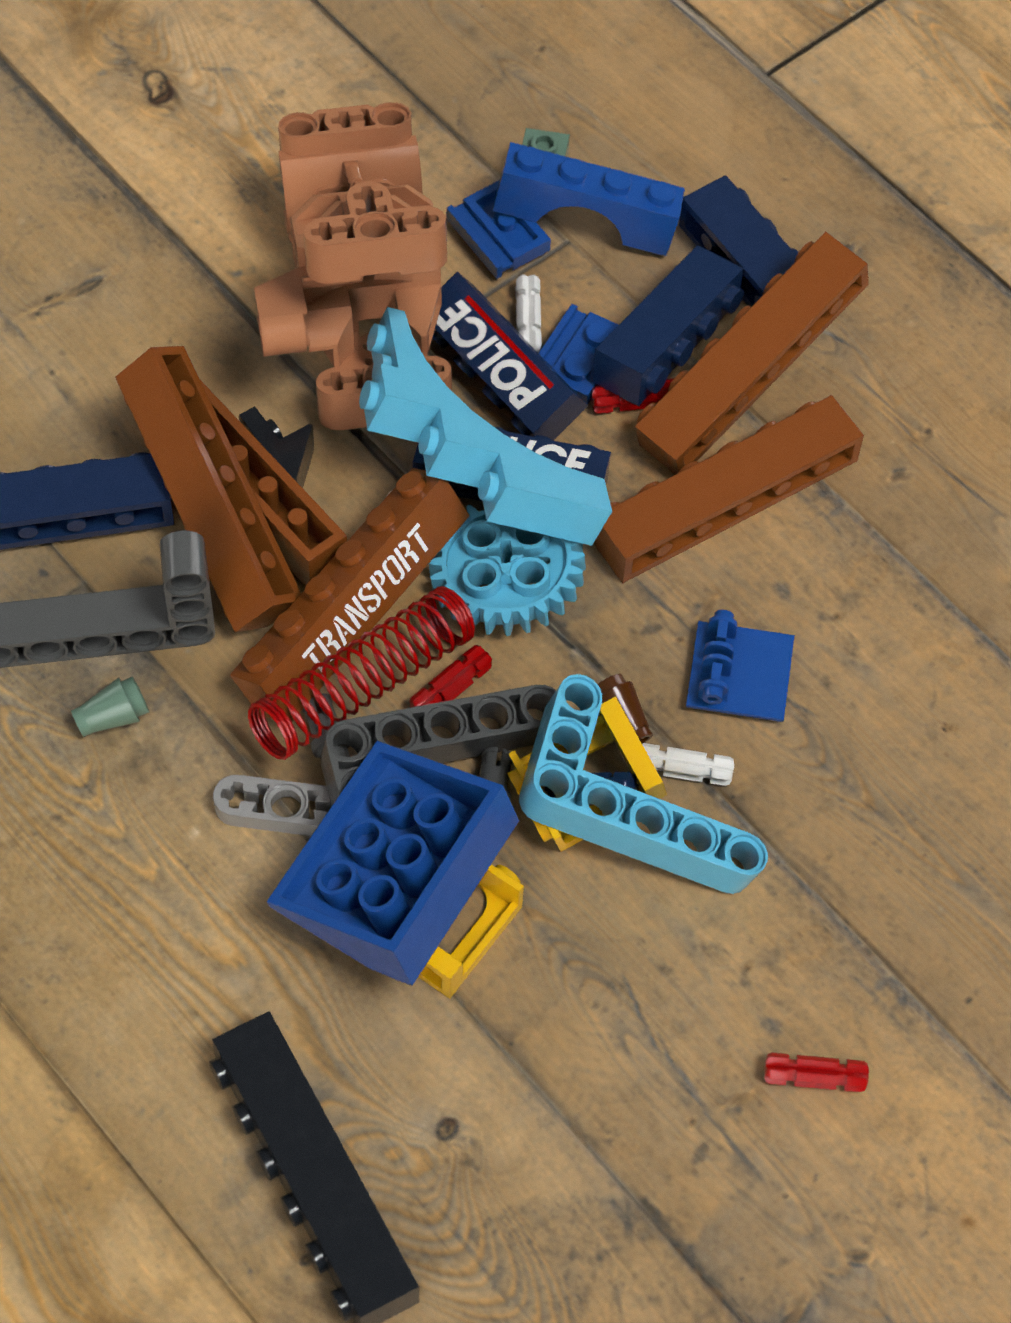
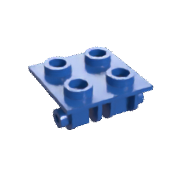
[686,610,795,722]

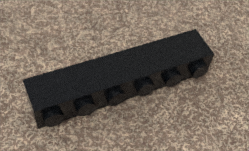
[209,1011,419,1323]

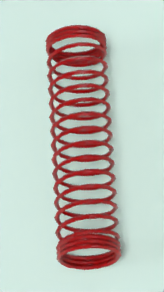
[248,586,475,760]

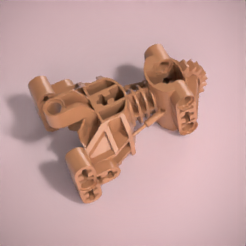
[254,102,452,430]

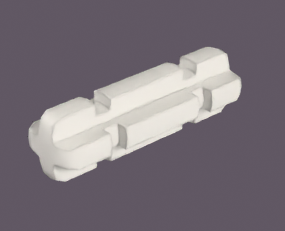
[516,274,542,353]
[642,743,734,786]

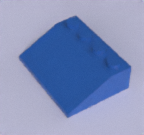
[266,741,519,986]

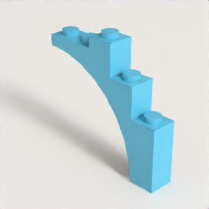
[359,307,612,546]

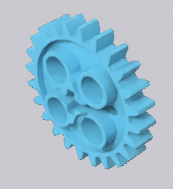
[428,505,586,636]

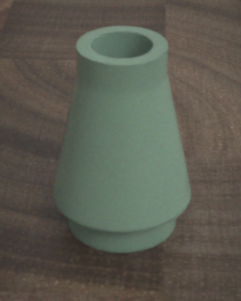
[71,676,149,737]

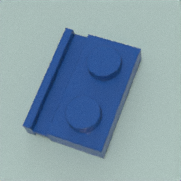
[446,180,551,279]
[539,304,618,405]

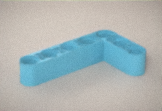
[519,674,768,894]

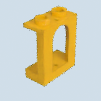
[507,696,667,852]
[418,864,524,999]

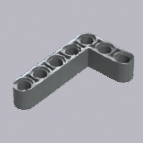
[0,531,215,668]
[320,685,556,806]

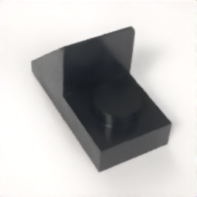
[239,406,314,488]

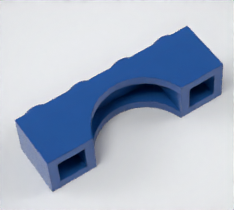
[493,142,685,256]

